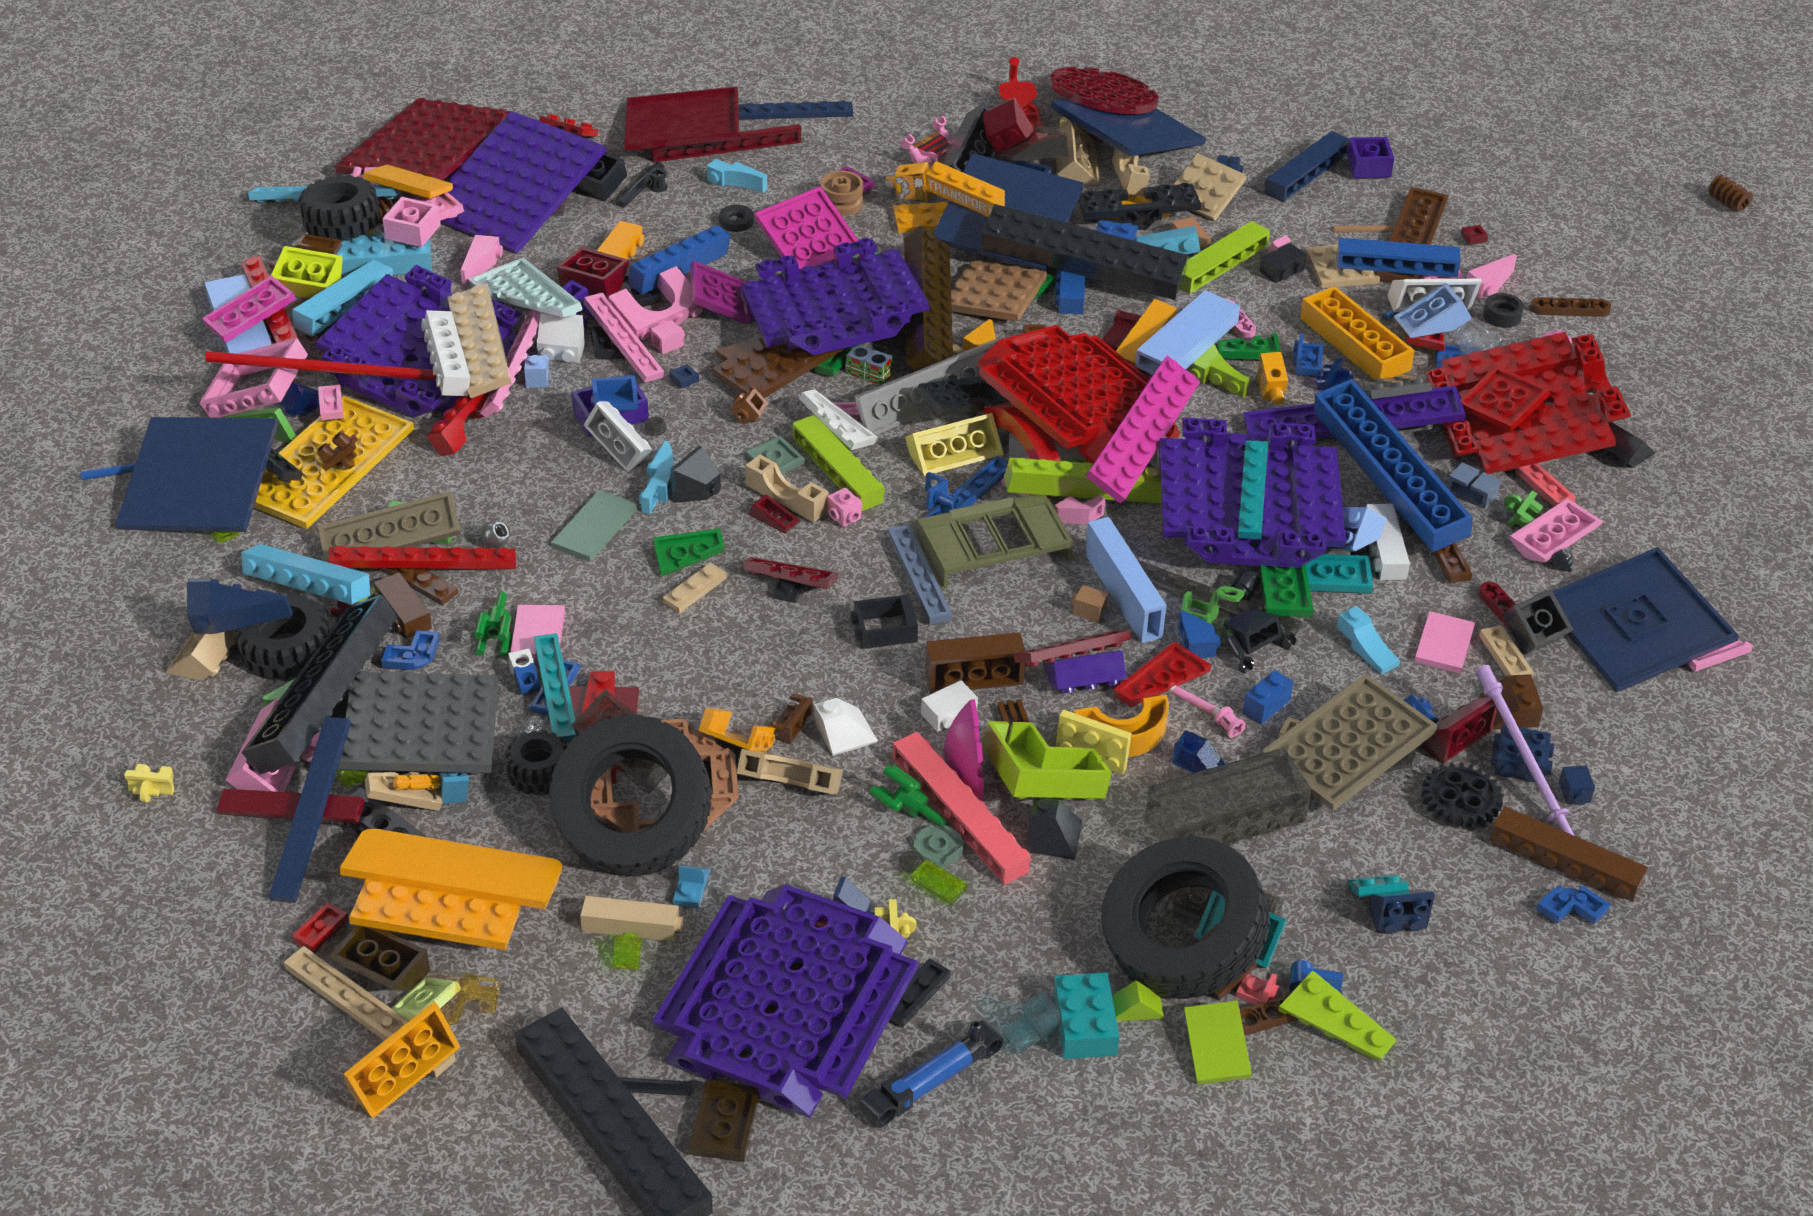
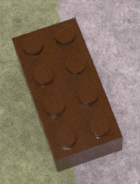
[925,632,1025,694]

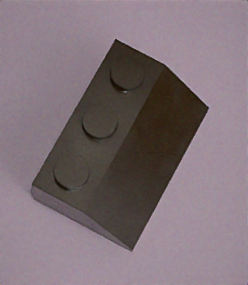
[329,925,430,991]

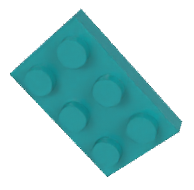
[1306,554,1373,593]
[1194,891,1288,968]

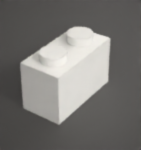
[921,680,978,732]

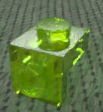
[612,932,644,971]

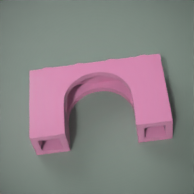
[608,266,703,341]

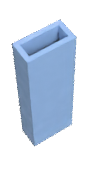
[205,274,272,354]
[1135,290,1240,375]
[1085,517,1166,643]

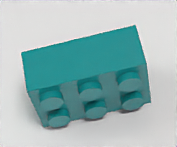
[1053,973,1119,1059]

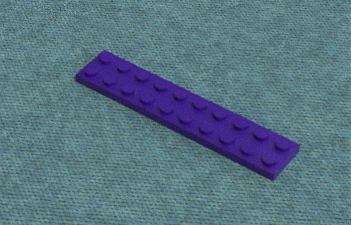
[1243,386,1465,439]

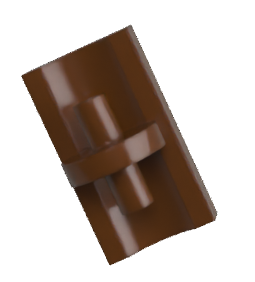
[316,431,358,471]

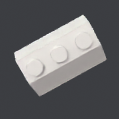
[584,401,652,472]

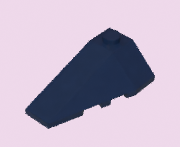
[187,578,293,634]

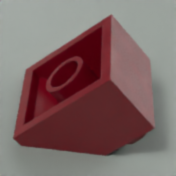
[983,97,1034,153]

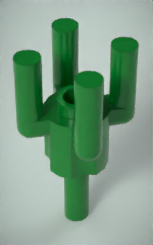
[474,592,512,657]
[869,765,949,827]

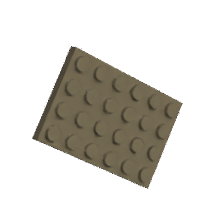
[1262,673,1438,811]

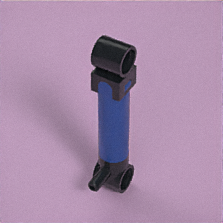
[859,1020,1004,1128]

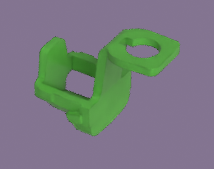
[1181,586,1245,625]

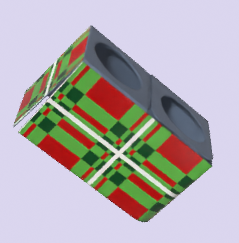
[845,345,892,385]

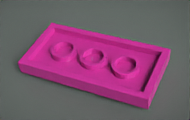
[202,276,296,343]

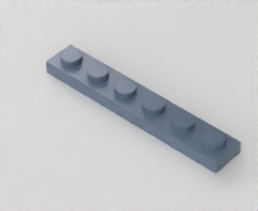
[888,524,952,625]

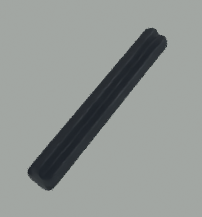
[617,162,665,208]
[619,1077,693,1096]

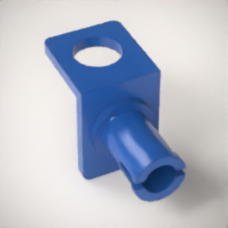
[925,472,961,510]

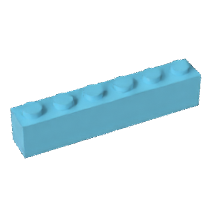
[292,259,393,336]
[241,544,370,604]

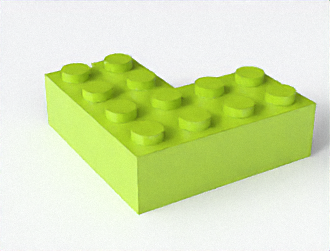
[982,721,1112,800]

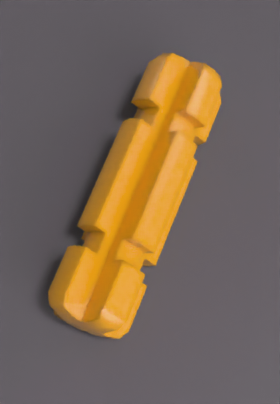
[393,775,441,790]

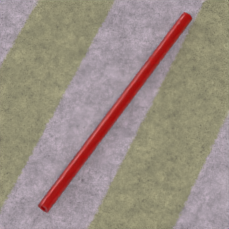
[205,351,437,381]

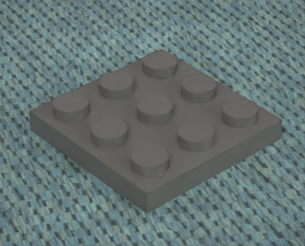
[1355,375,1432,399]

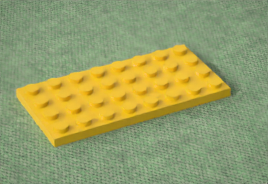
[254,395,414,529]

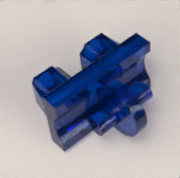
[1316,358,1354,391]

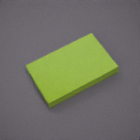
[1184,1000,1252,1085]

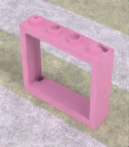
[200,338,308,418]

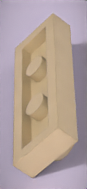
[662,563,727,613]
[1479,625,1534,678]

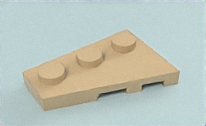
[365,771,442,811]

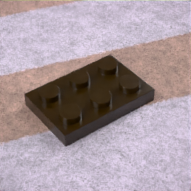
[689,1080,760,1162]

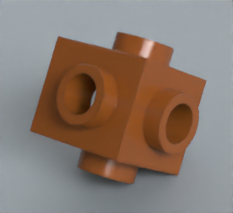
[729,388,769,424]

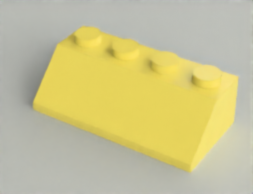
[905,413,1004,476]

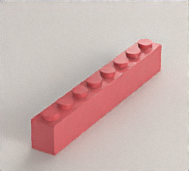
[892,732,1031,885]

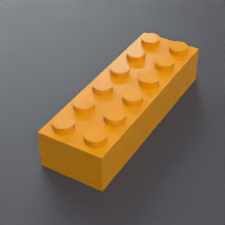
[1300,286,1415,379]

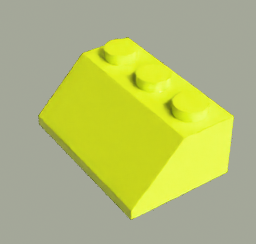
[271,246,343,299]

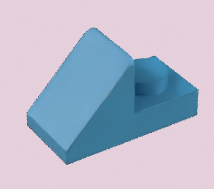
[437,772,469,804]
[673,864,710,909]

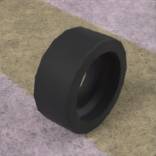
[1483,293,1524,328]

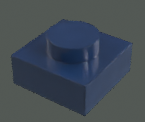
[670,364,699,389]

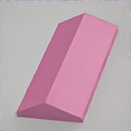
[1510,498,1602,563]

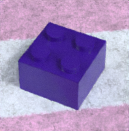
[1347,137,1394,178]

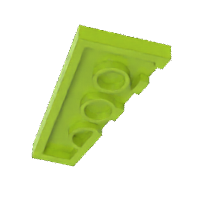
[1278,971,1397,1061]

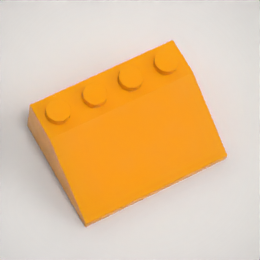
[344,1001,461,1118]

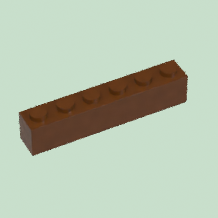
[1489,806,1648,902]

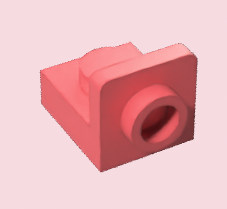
[1236,973,1279,1005]

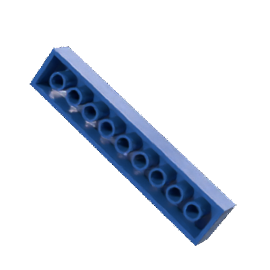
[1314,379,1473,552]

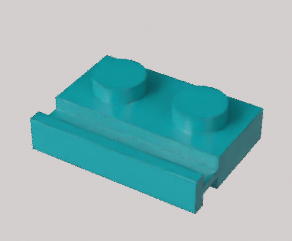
[1348,874,1409,897]

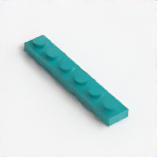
[1238,441,1268,539]
[534,633,578,743]

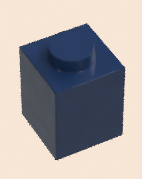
[1559,765,1595,805]

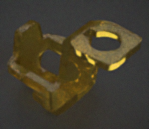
[444,972,500,1025]

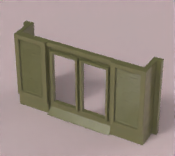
[915,494,1076,589]

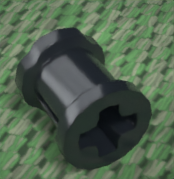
[649,168,668,193]

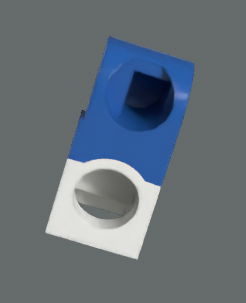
[508,649,540,695]

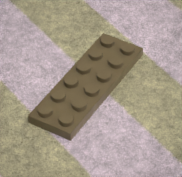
[318,491,461,563]

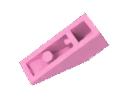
[460,235,503,286]
[1467,254,1517,299]

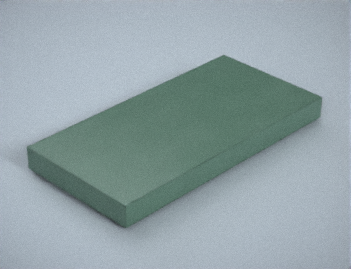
[551,490,638,562]

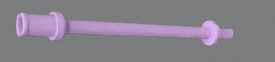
[1475,665,1575,836]

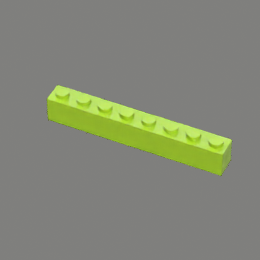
[1004,458,1161,503]

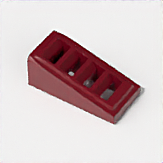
[749,494,800,534]

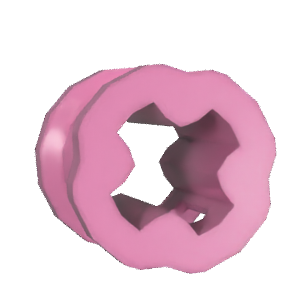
[1214,706,1246,738]

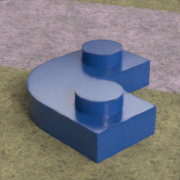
[381,630,440,670]
[1536,885,1611,924]

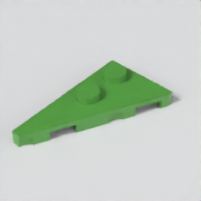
[225,407,297,444]

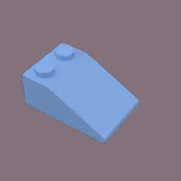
[1394,283,1472,338]

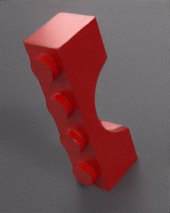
[427,392,490,456]

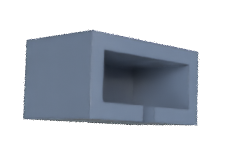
[1447,462,1501,509]

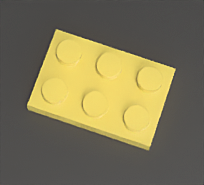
[1056,709,1132,775]

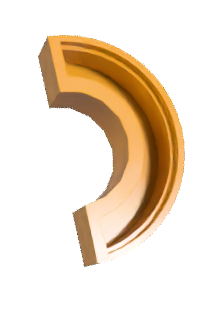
[1073,695,1169,757]

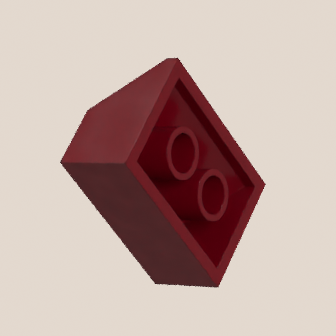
[556,247,629,299]
[1421,697,1497,764]

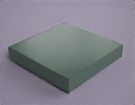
[744,436,805,474]

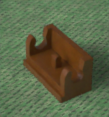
[769,694,813,745]

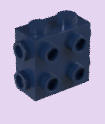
[1491,724,1554,782]

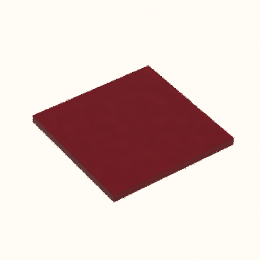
[624,86,740,151]

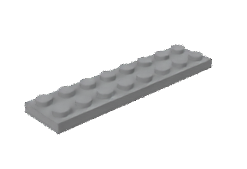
[855,339,998,435]

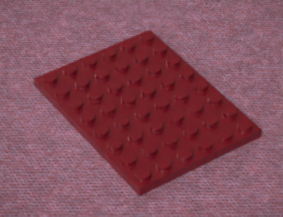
[335,98,510,180]

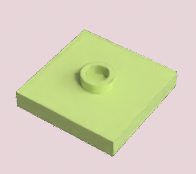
[391,977,462,1021]

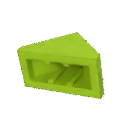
[1112,981,1164,1021]

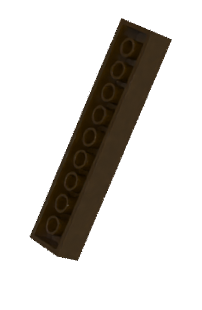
[904,225,953,371]

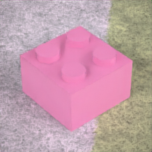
[383,197,440,247]

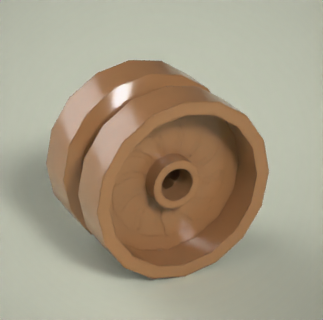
[820,171,863,216]

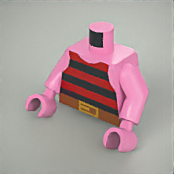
[901,116,952,168]

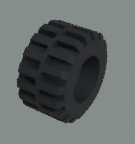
[506,730,567,795]

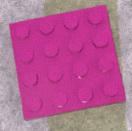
[754,186,859,269]

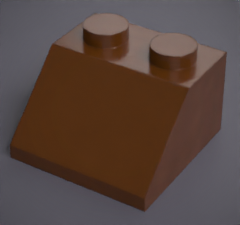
[1480,674,1543,729]

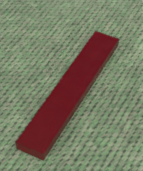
[216,788,365,823]

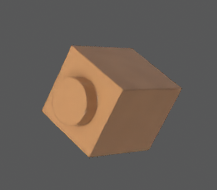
[1071,585,1109,623]

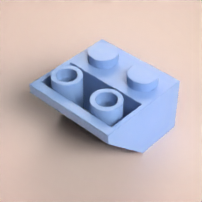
[1326,507,1387,551]

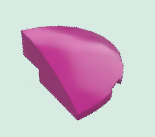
[943,699,984,802]

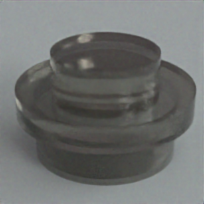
[645,417,667,436]
[899,851,924,873]

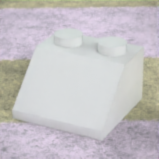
[537,312,585,363]

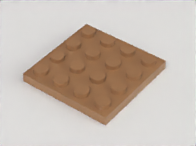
[951,261,1047,321]

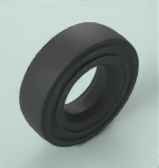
[719,205,754,232]

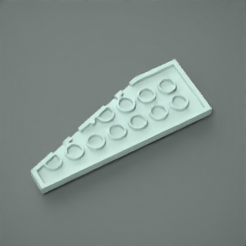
[468,258,582,317]

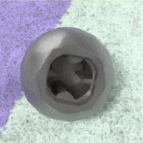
[481,520,509,548]

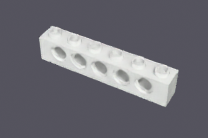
[421,310,470,396]

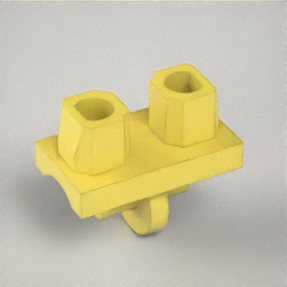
[124,764,175,803]
[874,899,917,938]

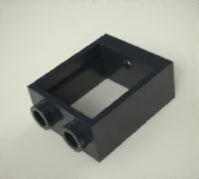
[850,594,918,649]

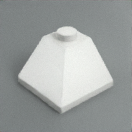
[814,698,878,756]

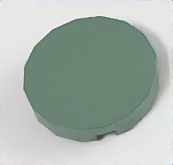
[913,825,964,867]

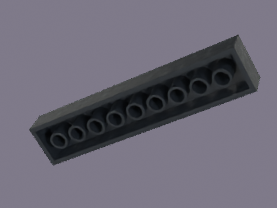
[981,204,1189,300]
[241,594,398,775]
[515,1007,713,1216]

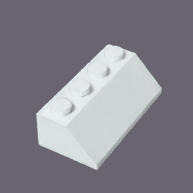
[1387,279,1482,312]

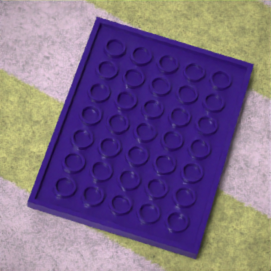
[440,111,606,254]

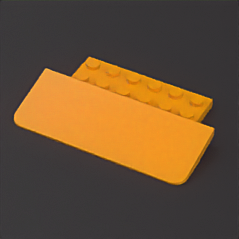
[340,829,562,950]

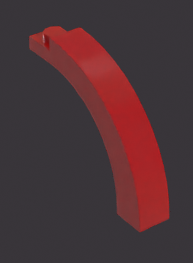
[983,402,1061,498]

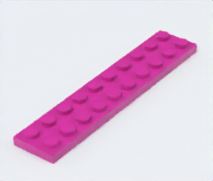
[1085,355,1200,504]

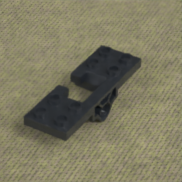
[1078,183,1201,230]
[917,376,1010,418]

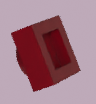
[1461,224,1488,245]

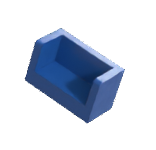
[592,375,638,411]

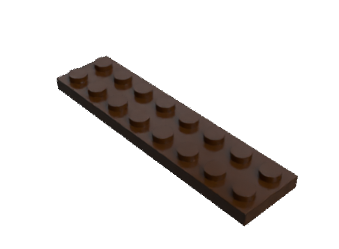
[1376,187,1449,282]

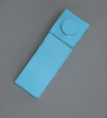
[707,159,767,193]
[1337,606,1400,675]

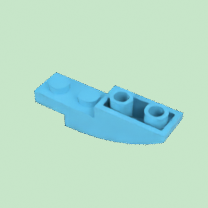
[639,441,674,514]

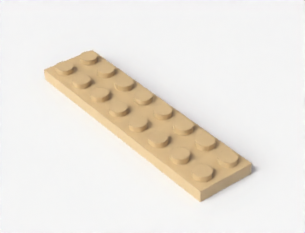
[447,283,512,398]

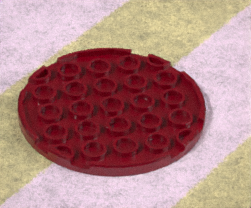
[1049,66,1159,114]

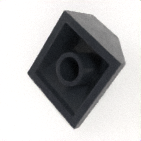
[671,446,721,503]
[1026,797,1082,860]

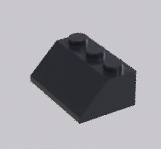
[1598,422,1656,468]

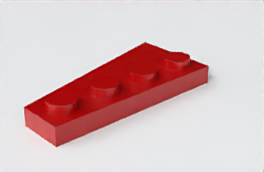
[1113,642,1211,707]

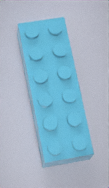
[337,232,432,279]

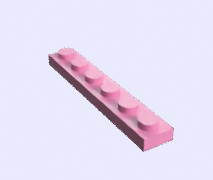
[583,293,664,383]

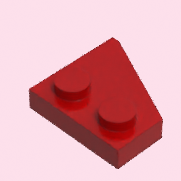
[1406,332,1445,352]

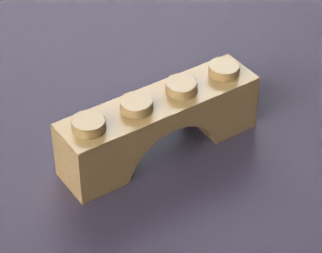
[1111,148,1150,197]
[745,454,828,522]
[737,749,843,794]

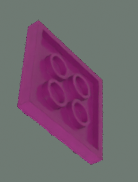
[689,260,751,324]

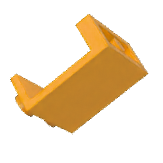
[698,707,775,751]

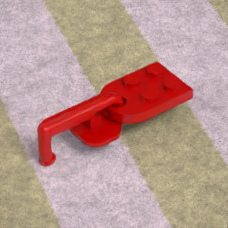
[999,57,1044,144]

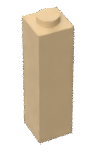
[580,896,683,941]

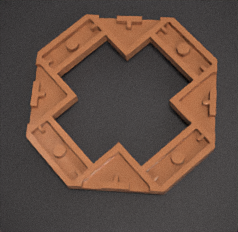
[591,718,739,833]

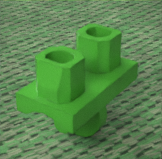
[1504,490,1543,528]

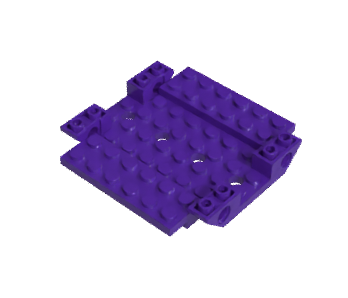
[740,238,929,355]
[316,265,523,418]
[1159,418,1346,568]
[652,884,919,1118]

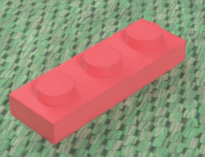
[1515,463,1576,507]

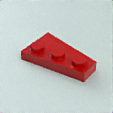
[539,113,599,137]

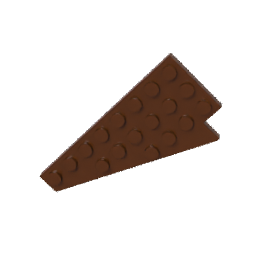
[713,338,845,398]

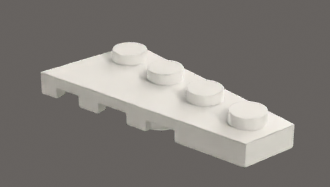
[800,389,878,450]

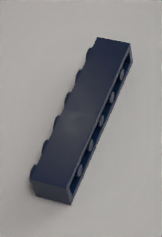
[1264,131,1349,202]

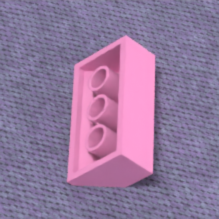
[225,698,298,792]

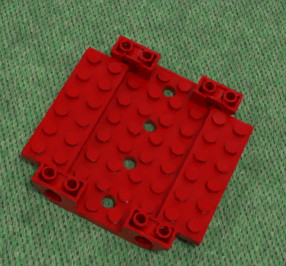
[976,324,1180,464]
[1425,332,1631,474]

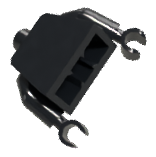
[1224,609,1297,674]

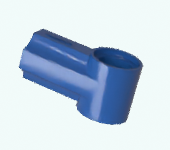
[1289,960,1343,993]

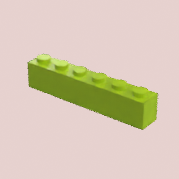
[1180,221,1270,294]
[793,415,885,511]

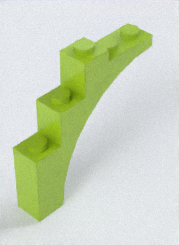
[1187,344,1250,397]

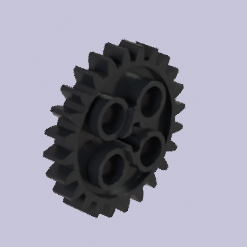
[1421,762,1504,829]

